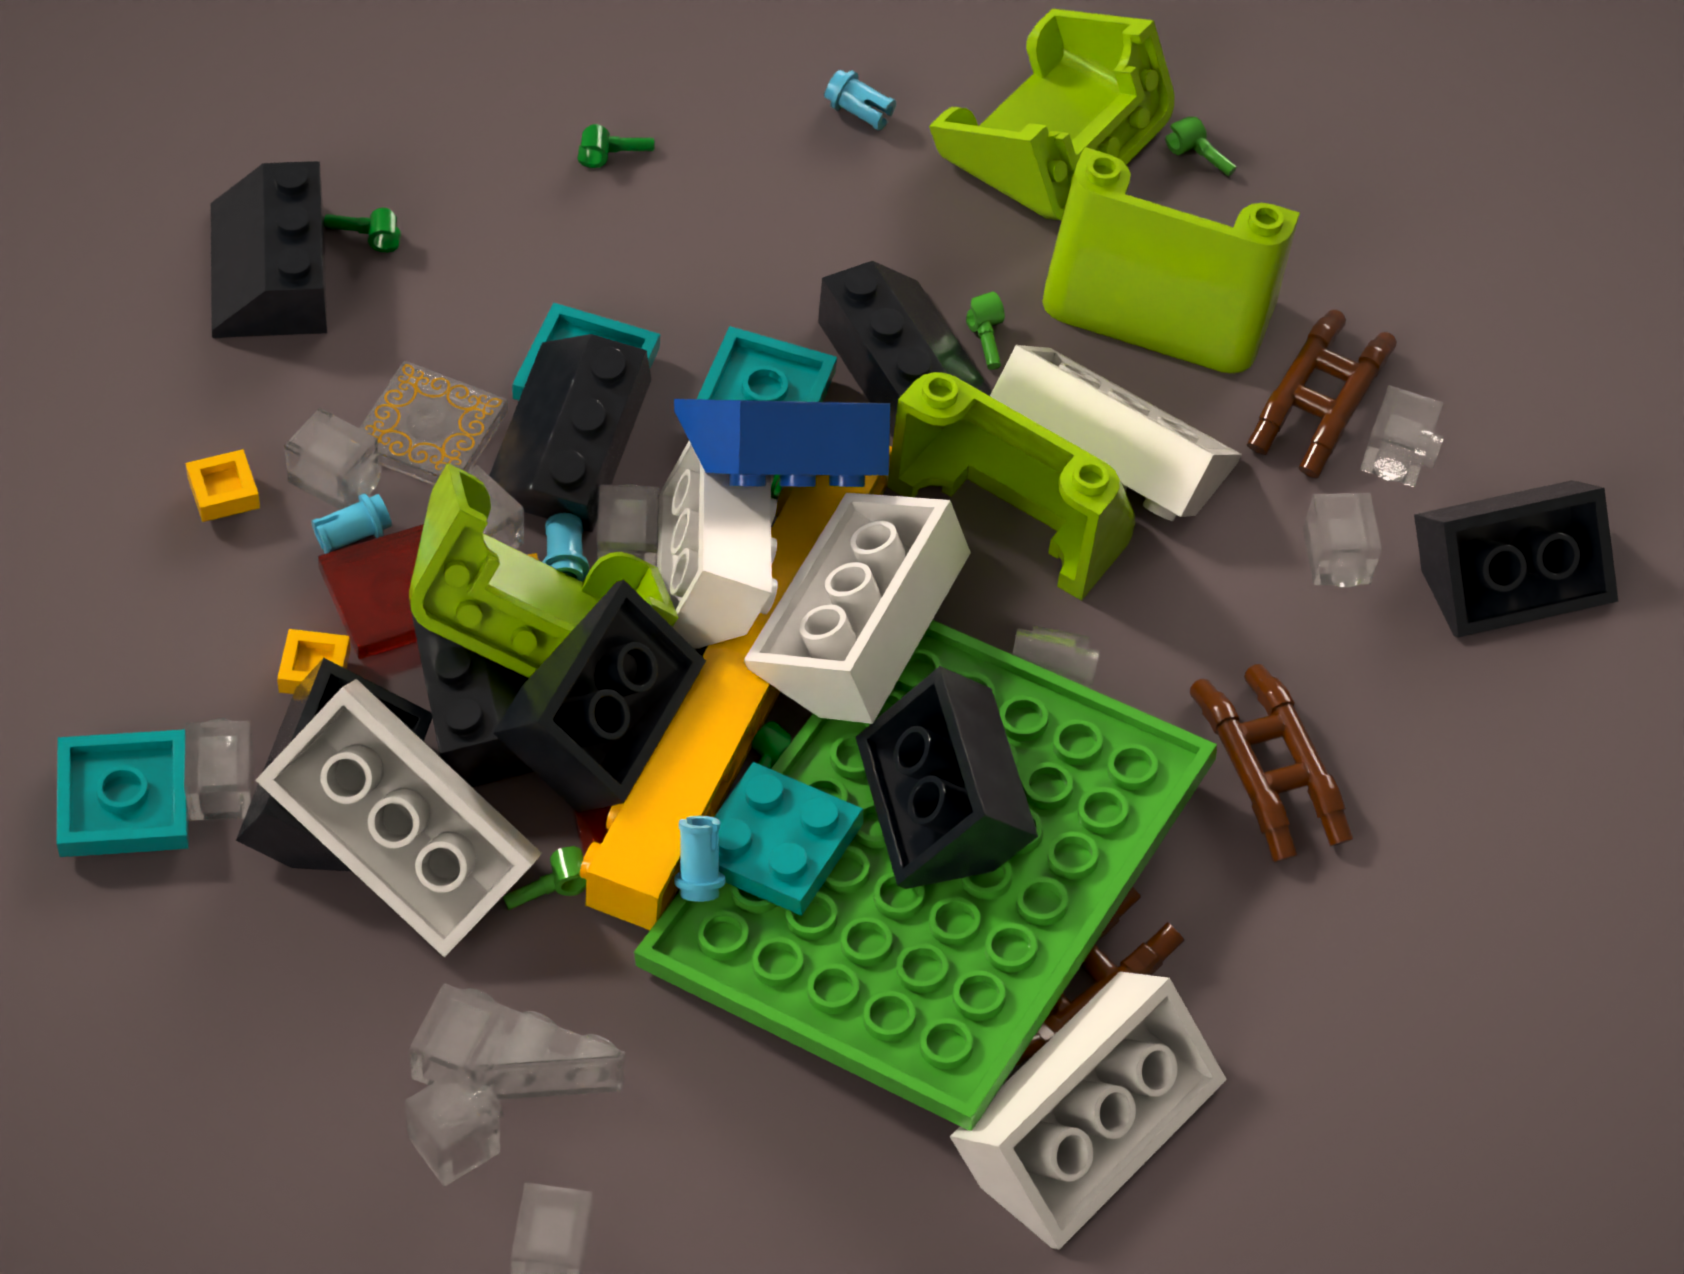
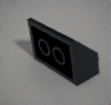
[211,161,327,338]
[818,261,992,438]
[485,334,652,533]
[1414,480,1619,637]
[409,602,534,787]
[236,658,432,872]
[856,666,1038,889]

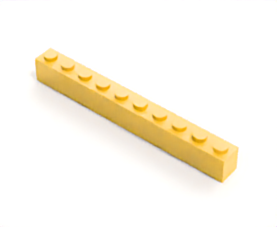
[580,446,892,930]

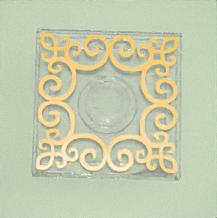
[350,360,508,485]

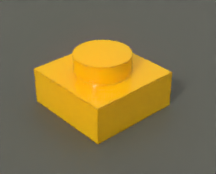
[185,449,260,522]
[277,629,351,694]

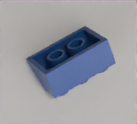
[674,399,890,487]

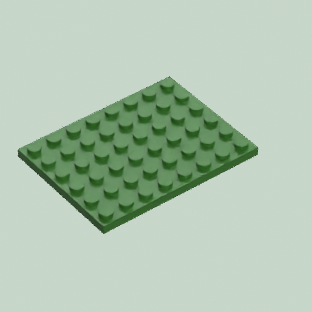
[634,620,1217,1130]

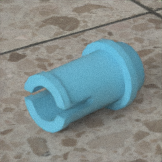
[824,70,896,131]
[311,493,392,556]
[542,513,589,582]
[674,816,725,902]

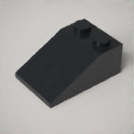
[493,580,706,813]

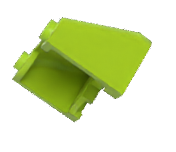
[929,9,1175,221]
[1042,147,1300,374]
[887,372,1135,601]
[409,463,679,678]

